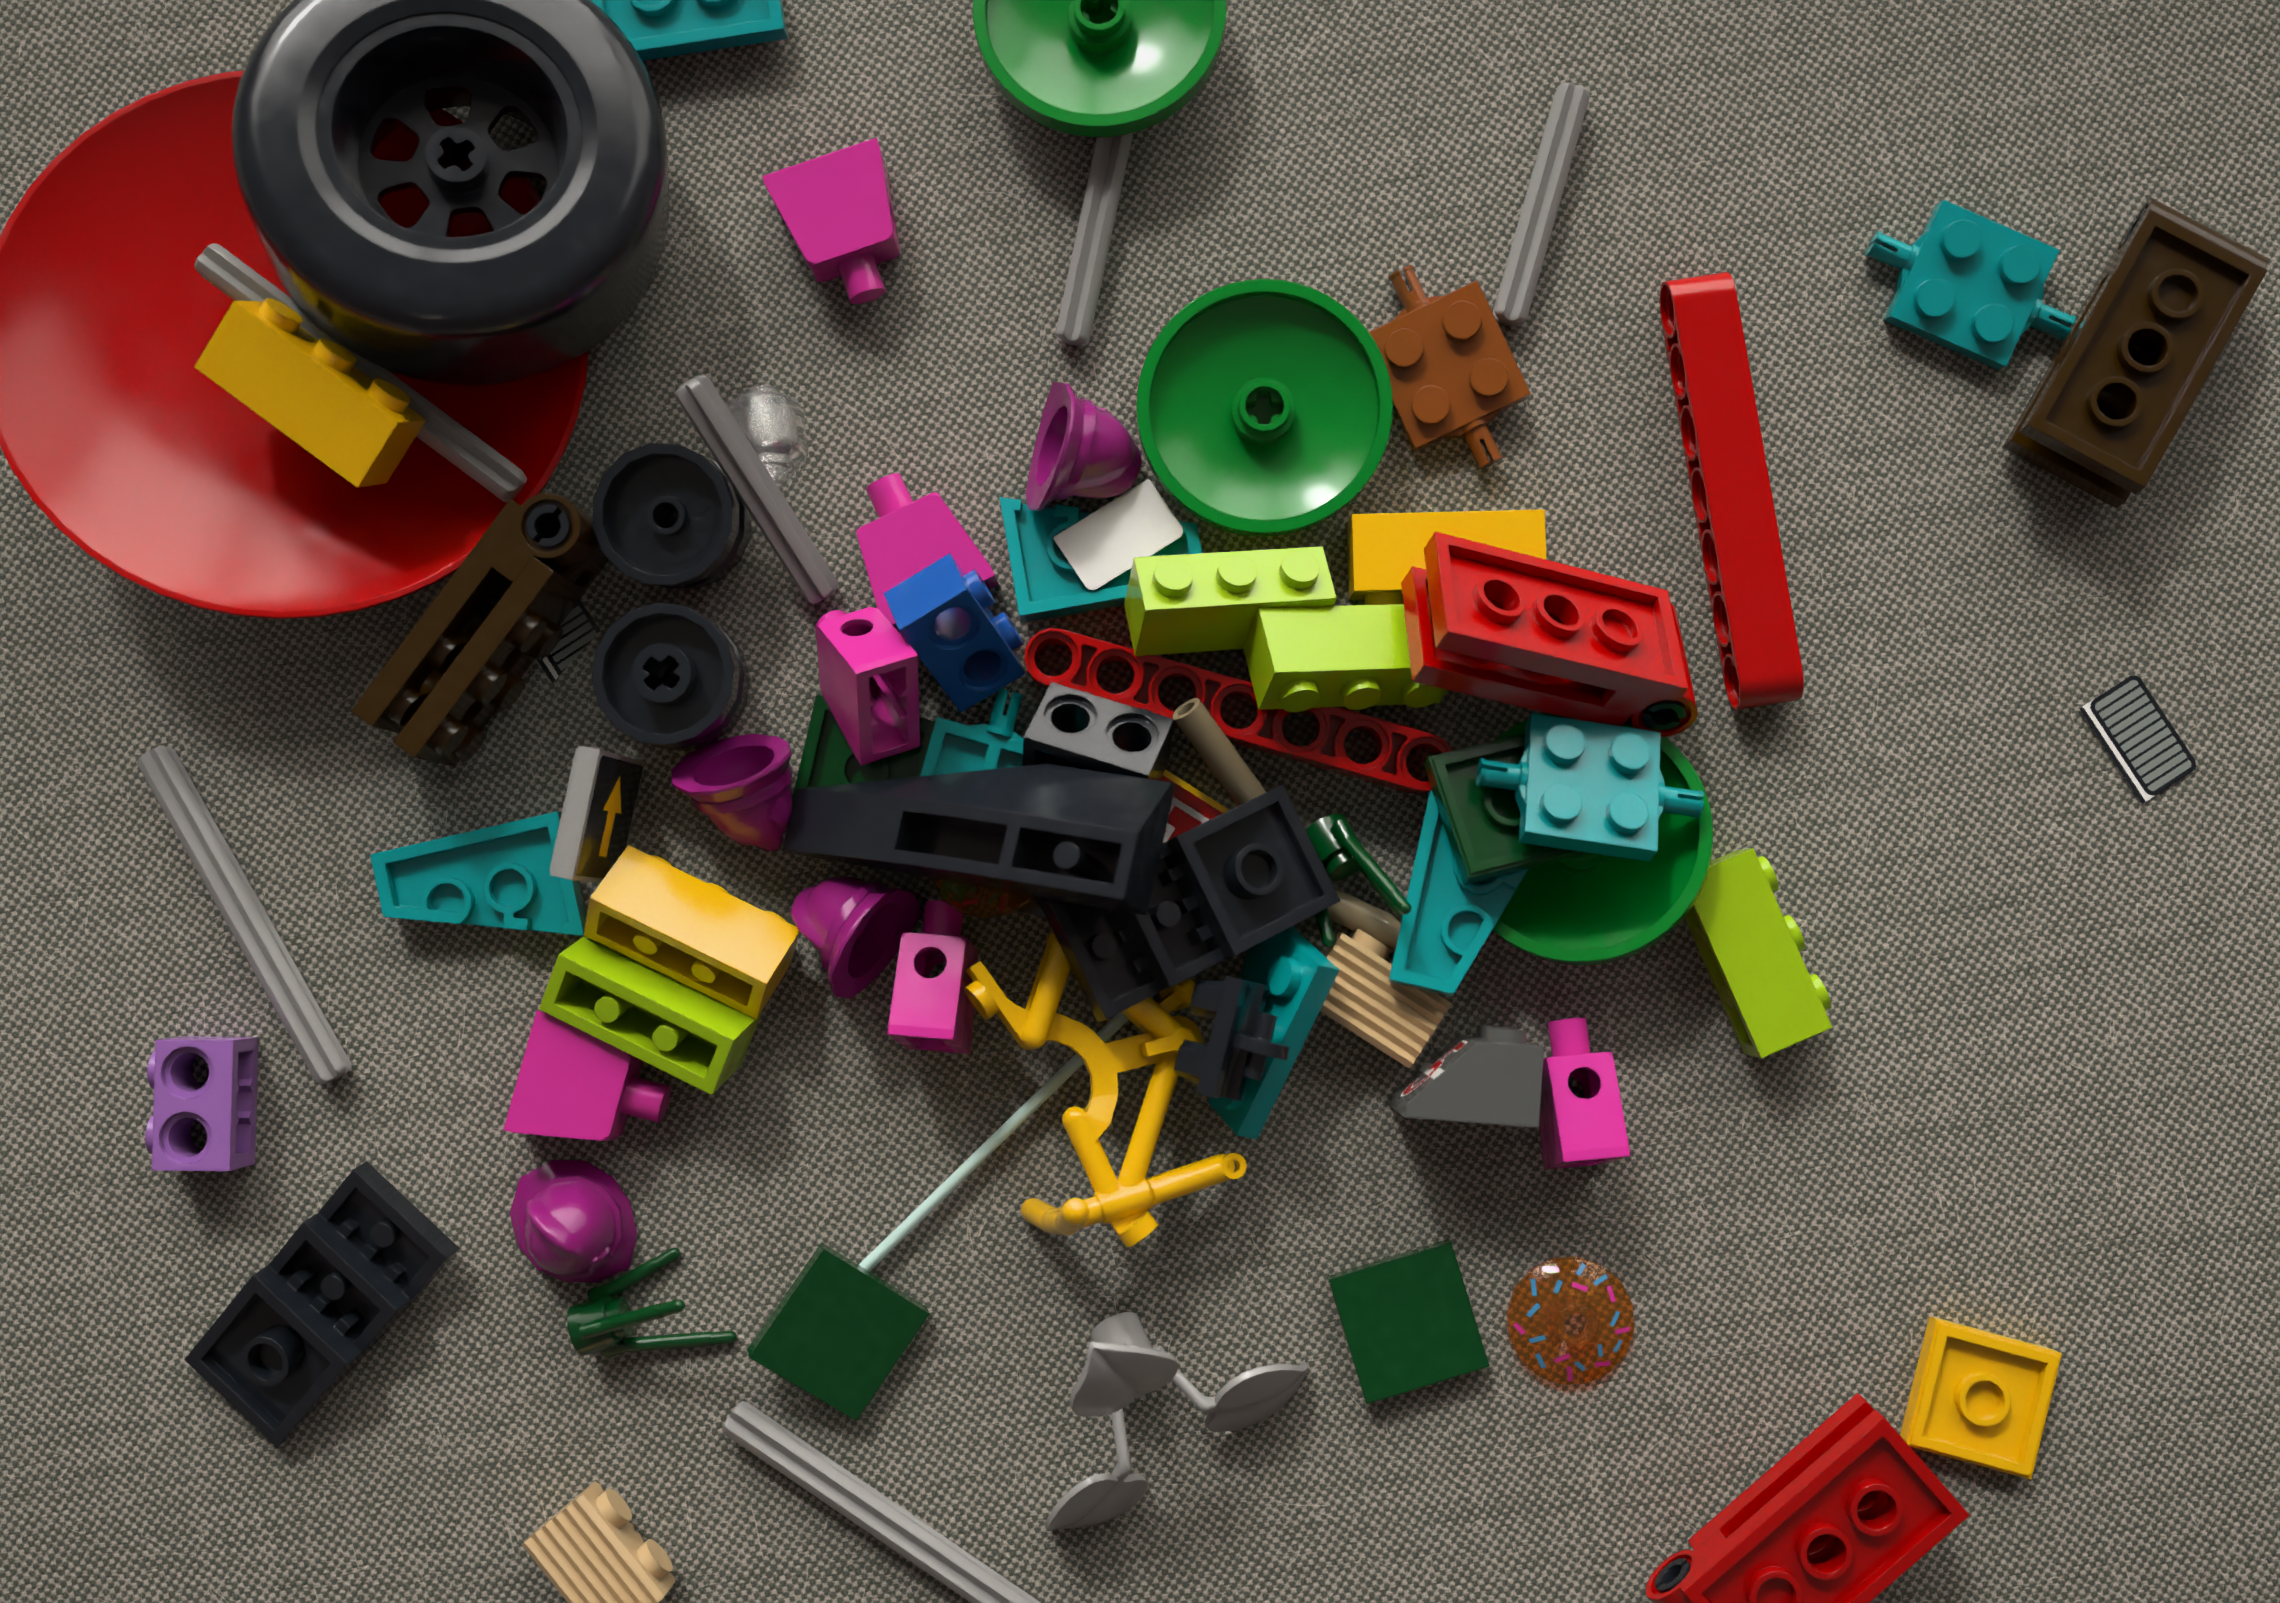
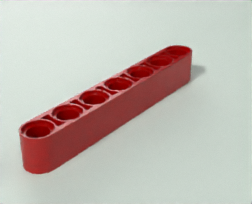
[1659,272,1804,710]
[1024,628,1452,795]

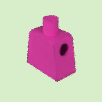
[762,137,900,304]
[856,473,999,633]
[815,607,920,765]
[887,900,978,1054]
[503,1010,671,1141]
[1539,1018,1630,1170]

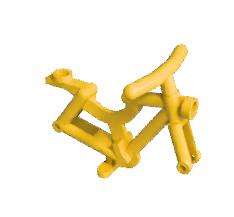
[964,931,1247,1248]

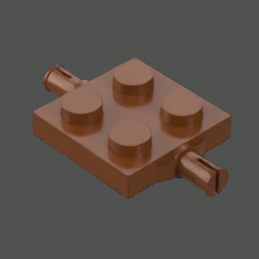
[1369,265,1531,470]

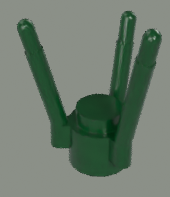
[1306,813,1412,948]
[567,1247,737,1358]

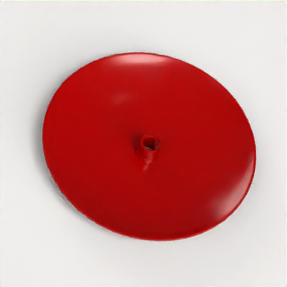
[0,70,589,619]

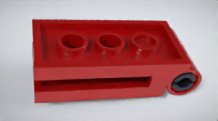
[1401,531,1698,737]
[1645,1393,1970,1603]

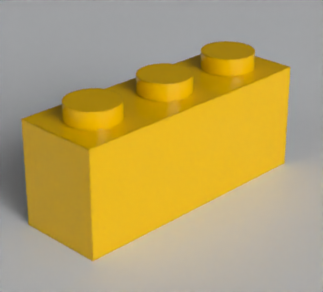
[194,298,426,488]
[1346,509,1547,605]
[584,845,800,1020]

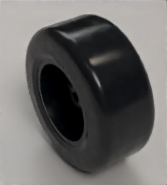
[232,0,669,386]

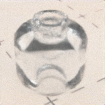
[727,385,808,484]

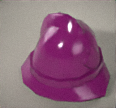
[1025,382,1142,511]
[671,733,793,851]
[790,876,922,999]
[510,1160,637,1283]

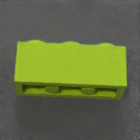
[1124,546,1336,656]
[1243,604,1447,712]
[1684,848,1833,1058]
[539,936,762,1095]

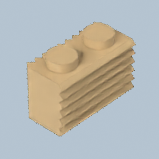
[1320,929,1451,1069]
[521,1481,675,1603]

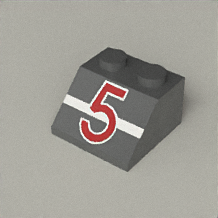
[1391,1025,1544,1128]

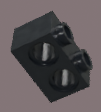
[1022,682,1174,781]

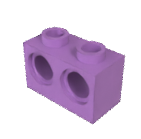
[145,1036,259,1171]

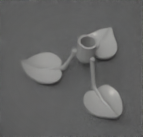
[1045,1312,1308,1531]

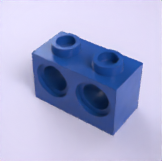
[883,553,1026,713]

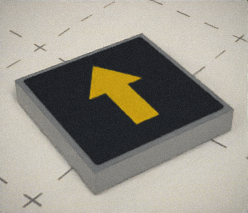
[549,745,645,883]

